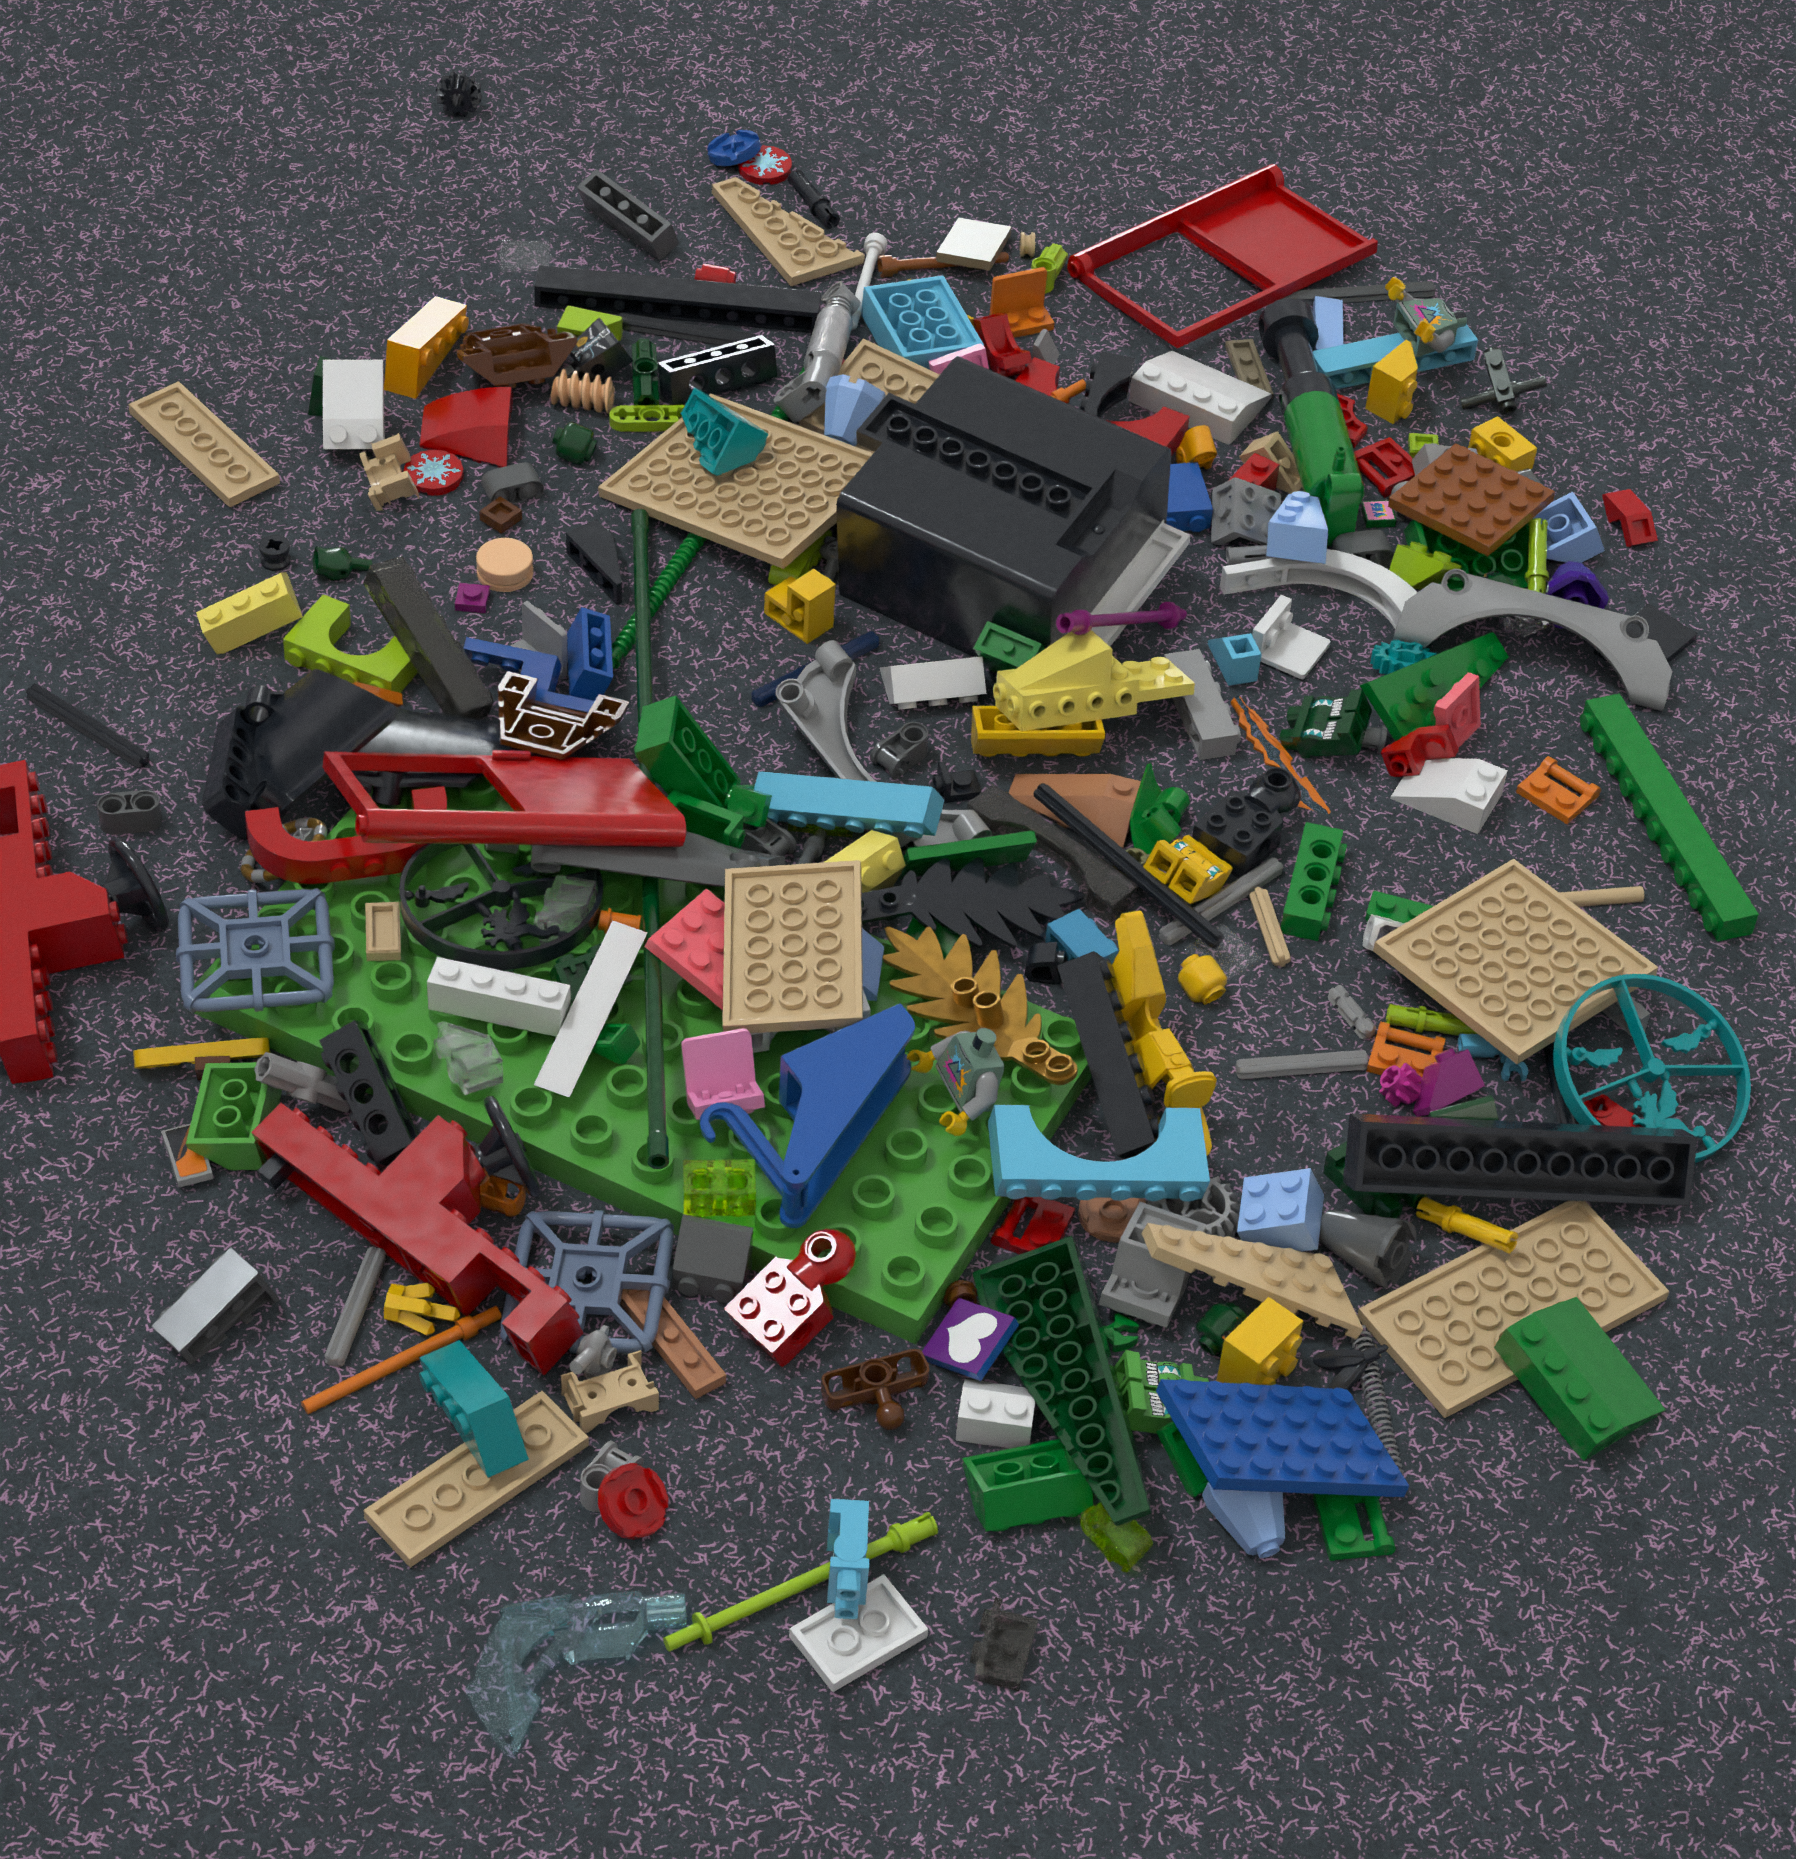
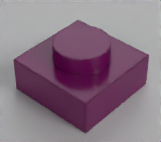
[455,583,490,613]

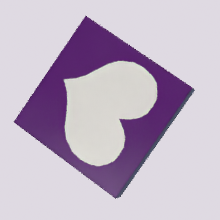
[922,1298,1019,1381]

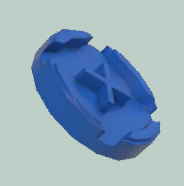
[707,130,761,166]

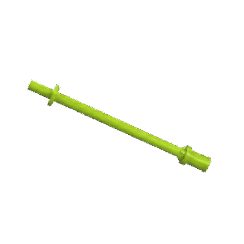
[663,1512,938,1652]

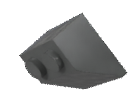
[672,1214,753,1303]

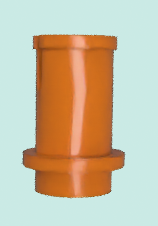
[598,908,642,934]

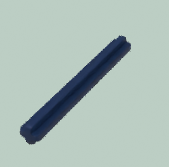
[751,631,880,707]

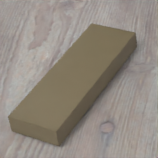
[1225,339,1274,399]

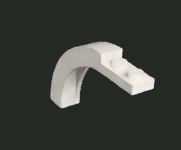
[1220,549,1418,630]

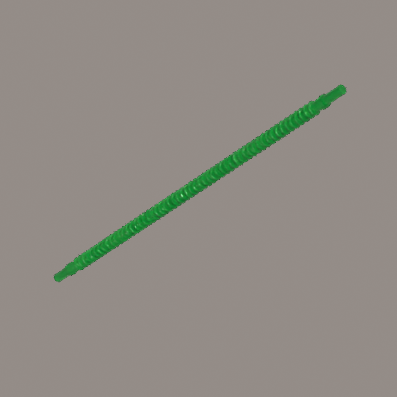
[612,367,805,669]

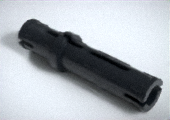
[788,169,840,229]

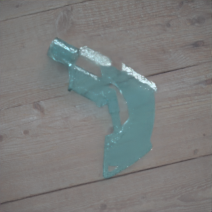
[465,1591,687,1758]

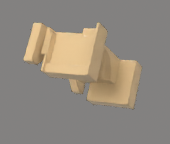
[360,433,419,511]
[561,1350,659,1433]

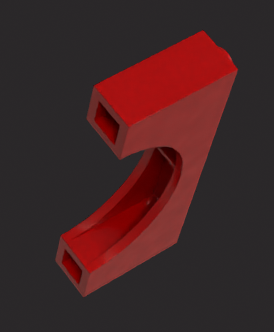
[1015,357,1190,456]

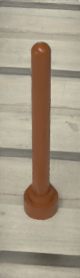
[877,252,1009,278]

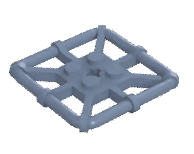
[176,888,335,1013]
[500,1210,674,1354]

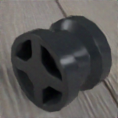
[259,534,291,571]

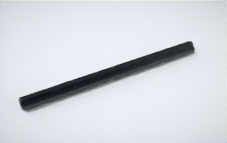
[1033,783,1224,948]

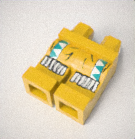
[1143,835,1233,904]

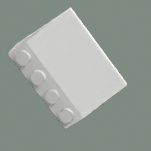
[1129,351,1272,445]

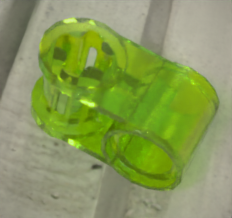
[1080,1502,1153,1572]

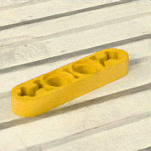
[133,1038,270,1069]

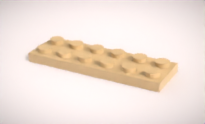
[129,381,280,507]
[363,1391,589,1568]

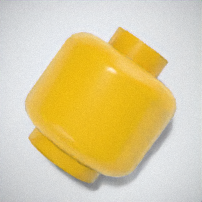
[1178,954,1227,1005]

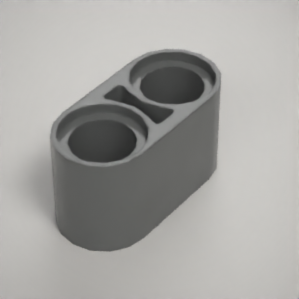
[481,462,544,504]
[1332,530,1394,567]
[97,790,162,835]

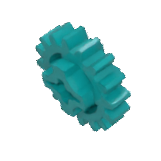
[1370,640,1436,674]

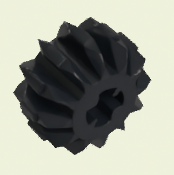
[436,70,482,117]

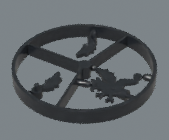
[399,844,603,970]

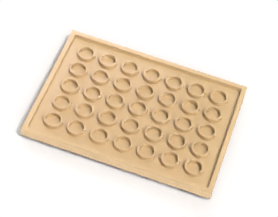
[598,394,873,569]

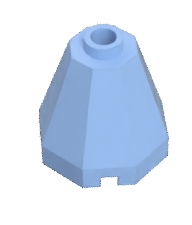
[824,374,886,446]
[1202,1483,1285,1558]

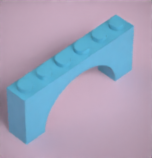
[988,1105,1210,1201]

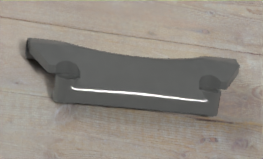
[485,831,785,888]

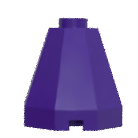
[1545,561,1609,628]

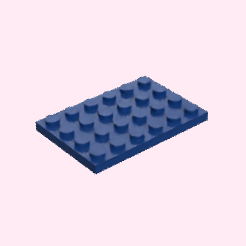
[1156,1379,1409,1497]

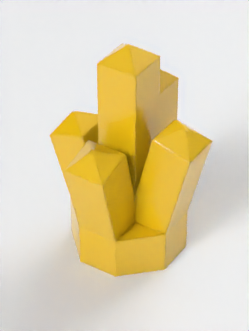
[384,1283,460,1336]

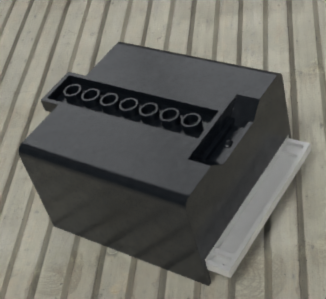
[836,356,1190,657]

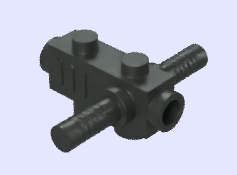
[1460,347,1547,414]

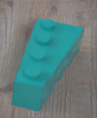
[419,1340,529,1478]

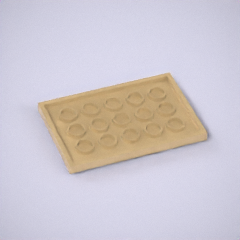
[722,860,863,1033]

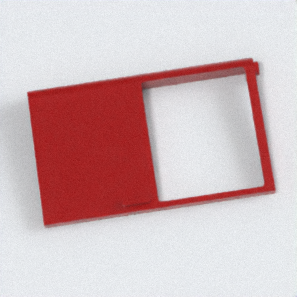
[1067,164,1378,349]
[323,750,686,847]

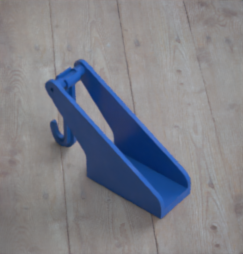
[700,1003,915,1228]

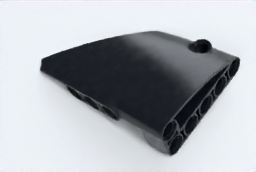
[337,708,536,805]

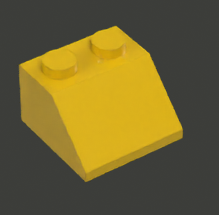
[1365,340,1418,424]

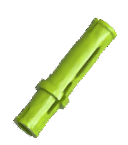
[1525,518,1549,594]
[1386,1003,1477,1036]

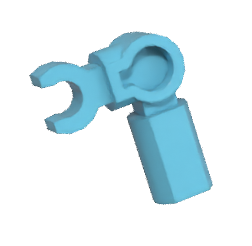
[1458,1034,1528,1081]

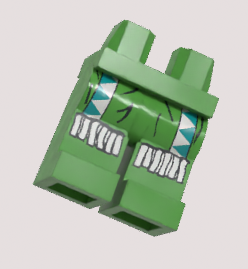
[1114,1350,1209,1434]

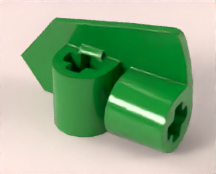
[1129,763,1190,854]

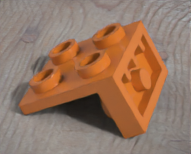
[990,267,1055,338]

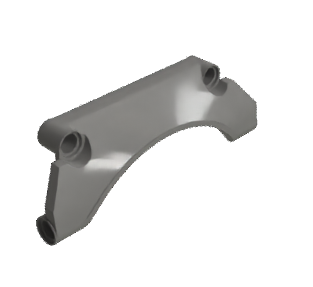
[1393,569,1672,711]
[776,640,992,847]

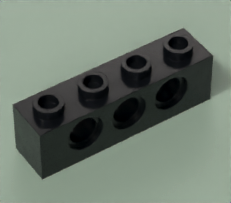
[658,335,777,405]
[319,1020,419,1166]

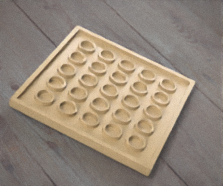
[1373,859,1658,1064]

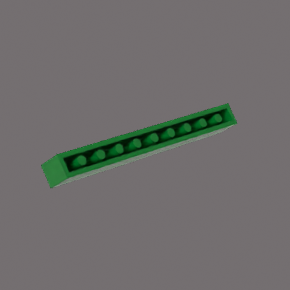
[1580,693,1759,942]

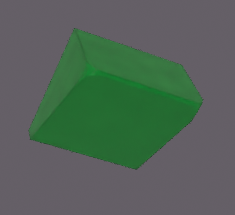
[592,1024,640,1064]

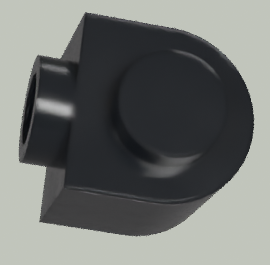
[1025,942,1068,984]

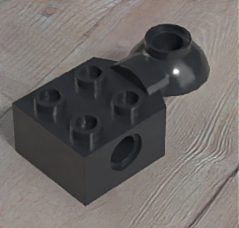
[1192,767,1301,879]

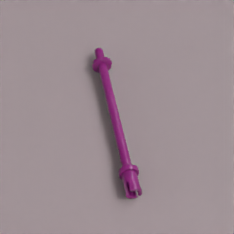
[1056,602,1187,635]

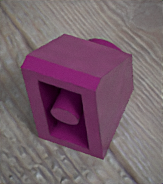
[1413,1048,1485,1117]

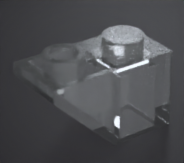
[534,875,597,945]
[434,1021,503,1095]

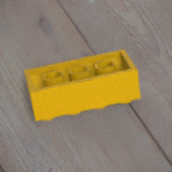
[971,706,1105,757]

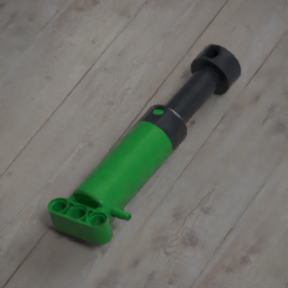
[1258,298,1365,547]

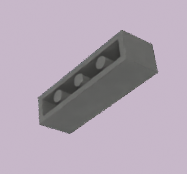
[577,169,679,260]

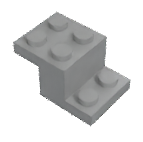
[1099,1202,1207,1328]

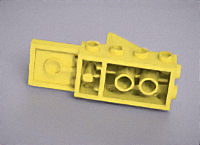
[993,630,1195,731]

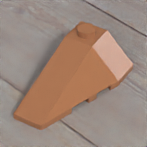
[1007,774,1141,848]

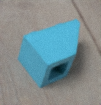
[1208,633,1262,686]

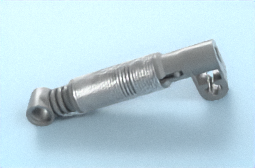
[774,281,861,423]

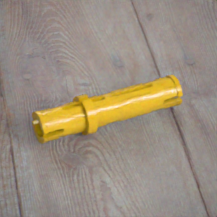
[1416,1197,1518,1254]

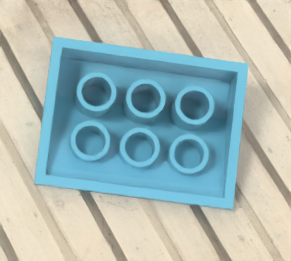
[861,275,984,370]

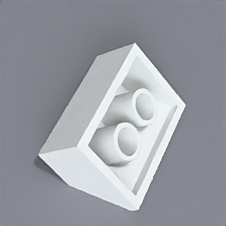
[880,657,986,710]

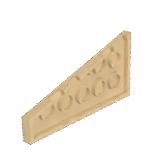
[712,177,865,286]
[1141,1223,1363,1339]

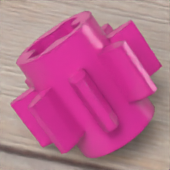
[1379,1063,1422,1107]

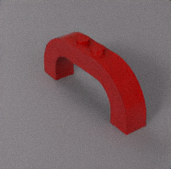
[245,786,447,884]

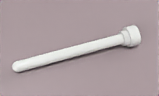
[852,233,887,330]

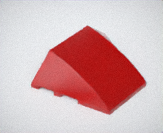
[420,387,514,468]

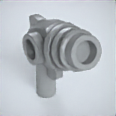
[570,1325,617,1379]

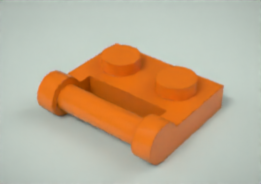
[1516,756,1601,824]
[1366,1021,1446,1084]

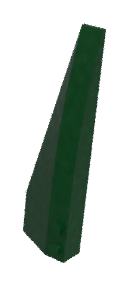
[972,1235,1152,1526]

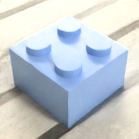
[1237,1168,1324,1251]

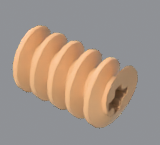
[551,369,615,414]

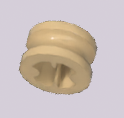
[1019,232,1035,257]

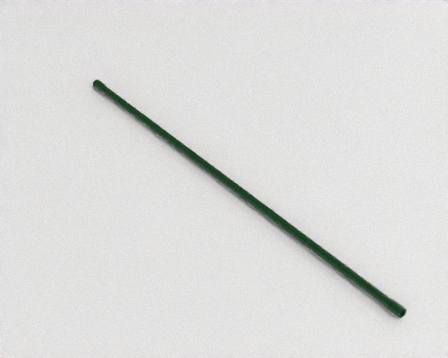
[631,509,669,1169]

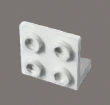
[1252,595,1330,679]

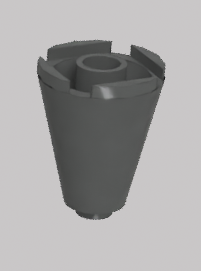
[1319,1209,1416,1288]

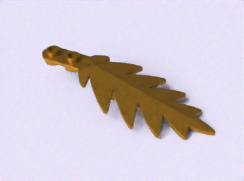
[883,927,1078,1085]

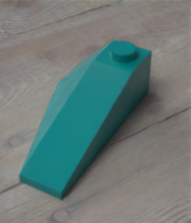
[681,387,769,476]

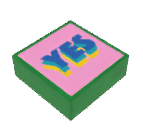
[1360,500,1396,528]

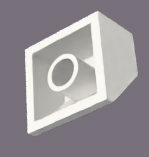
[956,1379,1035,1448]

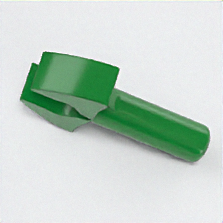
[1103,1313,1139,1352]

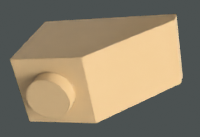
[1239,431,1302,494]

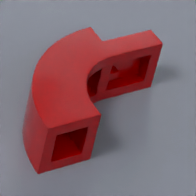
[973,313,1032,377]

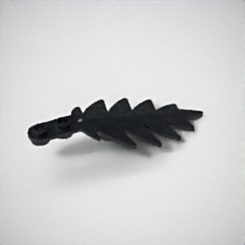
[862,857,1085,948]

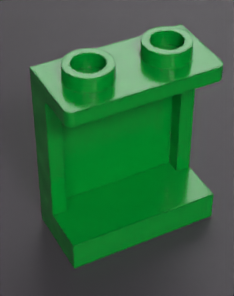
[973,621,1044,673]
[667,790,746,849]

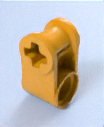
[1176,425,1217,469]

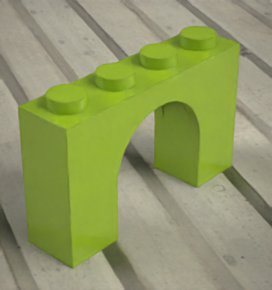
[283,594,431,693]

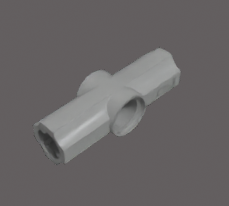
[254,1052,350,1113]

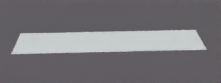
[534,921,647,1097]

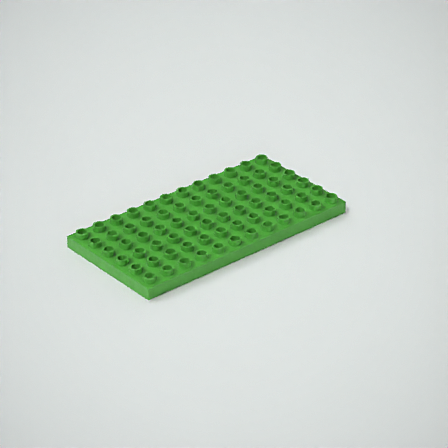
[194,776,1092,1345]

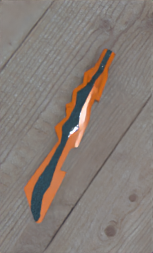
[1230,696,1331,814]

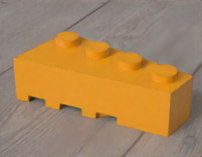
[384,296,469,399]

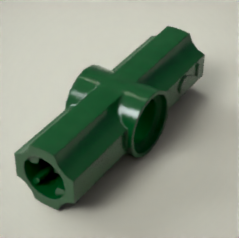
[631,339,659,405]

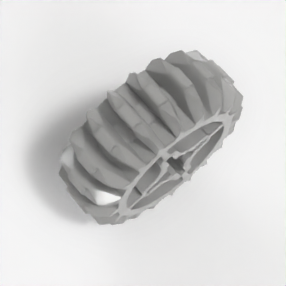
[1147,1176,1240,1238]

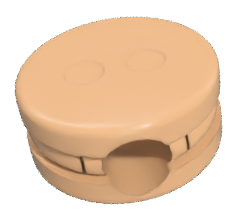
[476,538,533,592]

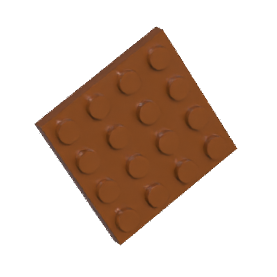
[1388,443,1555,556]

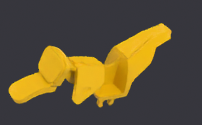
[1111,910,1217,1155]

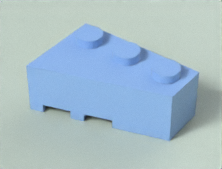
[1266,491,1328,564]

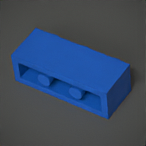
[567,607,613,701]

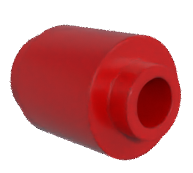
[694,263,737,284]

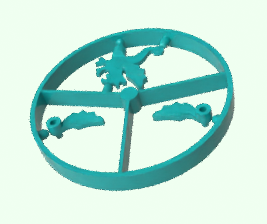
[1553,974,1751,1163]

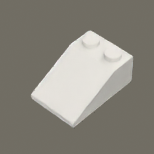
[323,360,385,450]
[1390,758,1508,834]

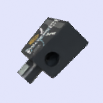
[565,317,633,382]

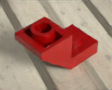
[1602,489,1658,547]
[1381,724,1459,777]

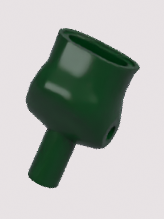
[313,546,372,580]

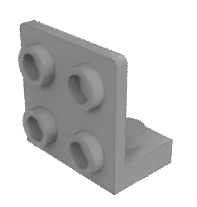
[1211,477,1281,545]
[511,601,568,681]

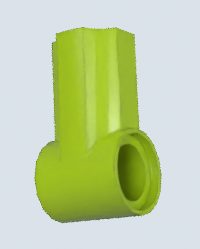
[1031,243,1068,293]

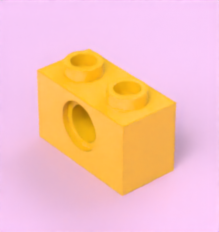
[1468,416,1537,472]

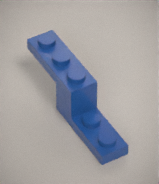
[463,637,594,713]

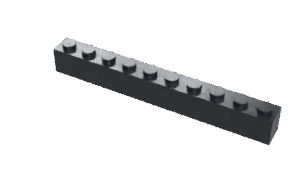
[534,265,821,333]

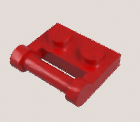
[1354,437,1415,498]
[991,1197,1076,1255]

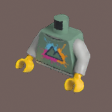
[1385,277,1467,357]
[906,1028,1004,1136]

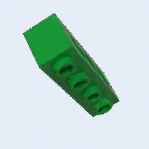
[1281,822,1347,941]

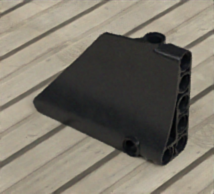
[202,669,399,840]

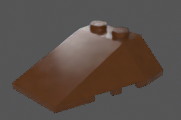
[457,323,578,388]
[498,671,629,760]

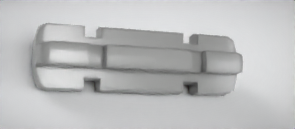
[1327,985,1376,1040]

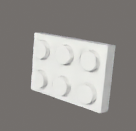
[789,1574,928,1692]

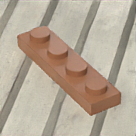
[620,1289,726,1399]

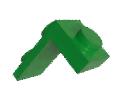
[725,784,772,827]

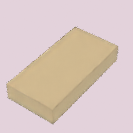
[365,902,401,961]

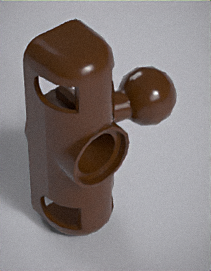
[821,1349,930,1430]

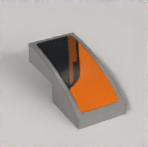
[161,1124,213,1187]

